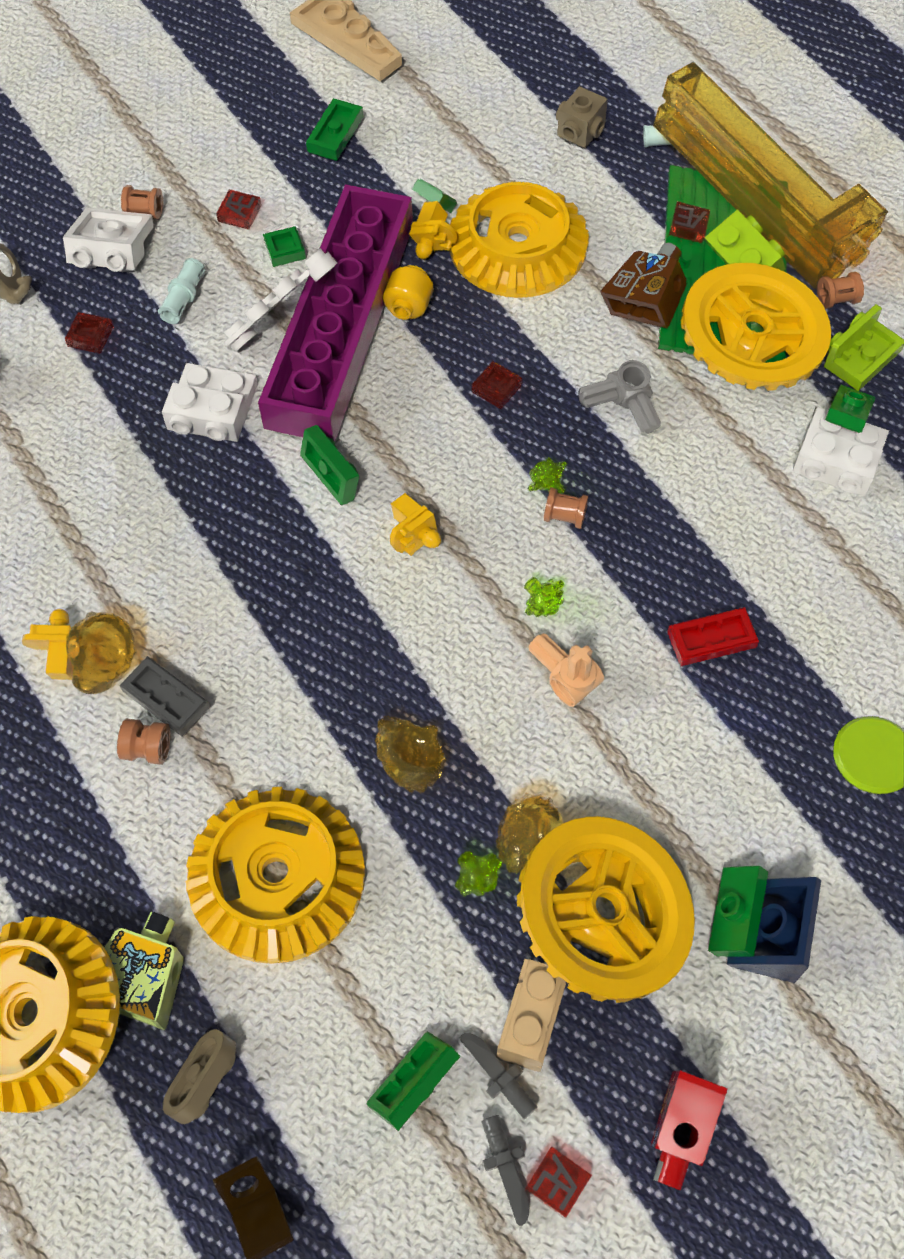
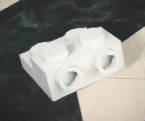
[63,207,153,272]
[162,363,258,442]
[792,407,889,496]

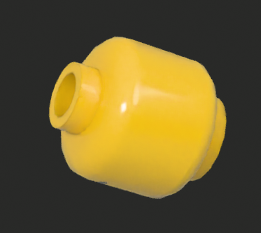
[383,265,434,320]

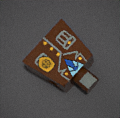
[601,243,686,328]

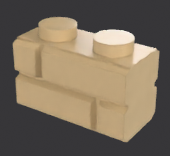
[497,959,566,1072]

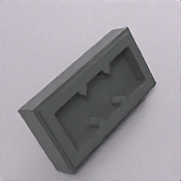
[119,656,210,737]

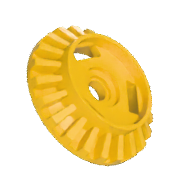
[449,182,589,298]
[681,263,831,391]
[186,787,365,964]
[517,816,695,1003]
[0,916,120,1113]

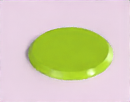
[833,716,904,794]

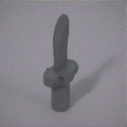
[460,1033,538,1120]
[481,1115,529,1226]

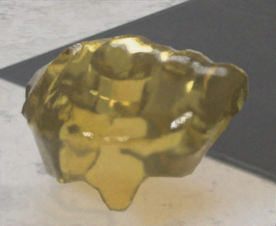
[66,611,136,694]
[375,716,446,794]
[496,793,563,874]

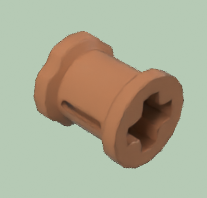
[121,185,163,219]
[817,272,864,309]
[544,487,589,529]

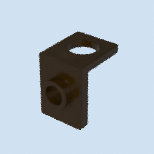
[213,1156,294,1259]

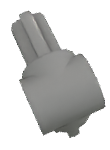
[578,360,661,434]

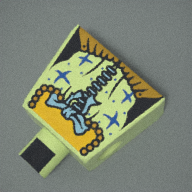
[104,912,184,1030]

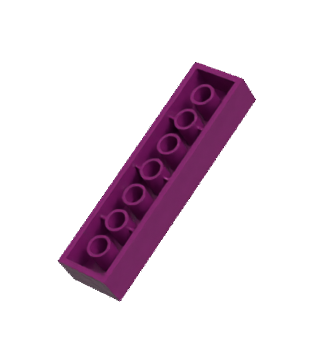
[258,184,413,443]

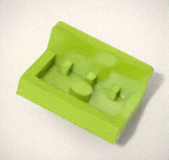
[705,209,786,271]
[824,304,904,391]

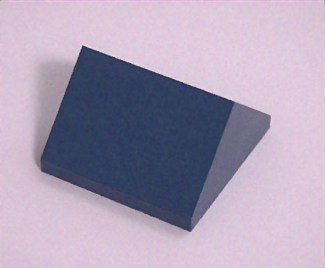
[727,877,821,983]

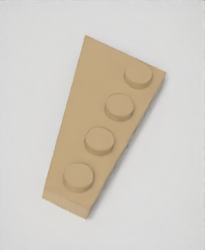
[290,0,402,81]

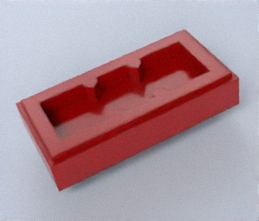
[667,607,759,667]

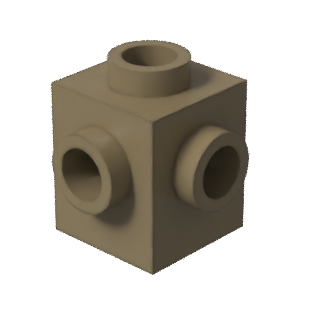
[556,86,608,148]

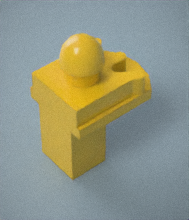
[409,201,457,259]
[390,493,441,556]
[22,609,78,680]

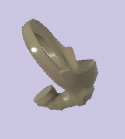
[0,243,32,304]

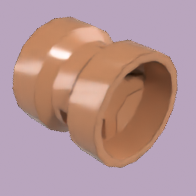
[117,718,171,765]

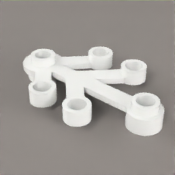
[224,248,337,352]

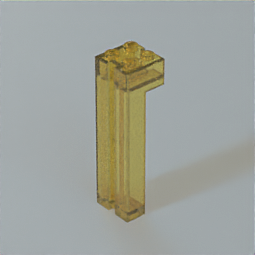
[653,61,888,289]

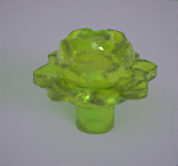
[527,457,567,494]
[524,577,564,617]
[455,851,502,896]

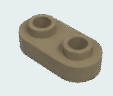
[163,1029,236,1124]

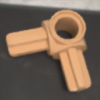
[528,633,604,707]

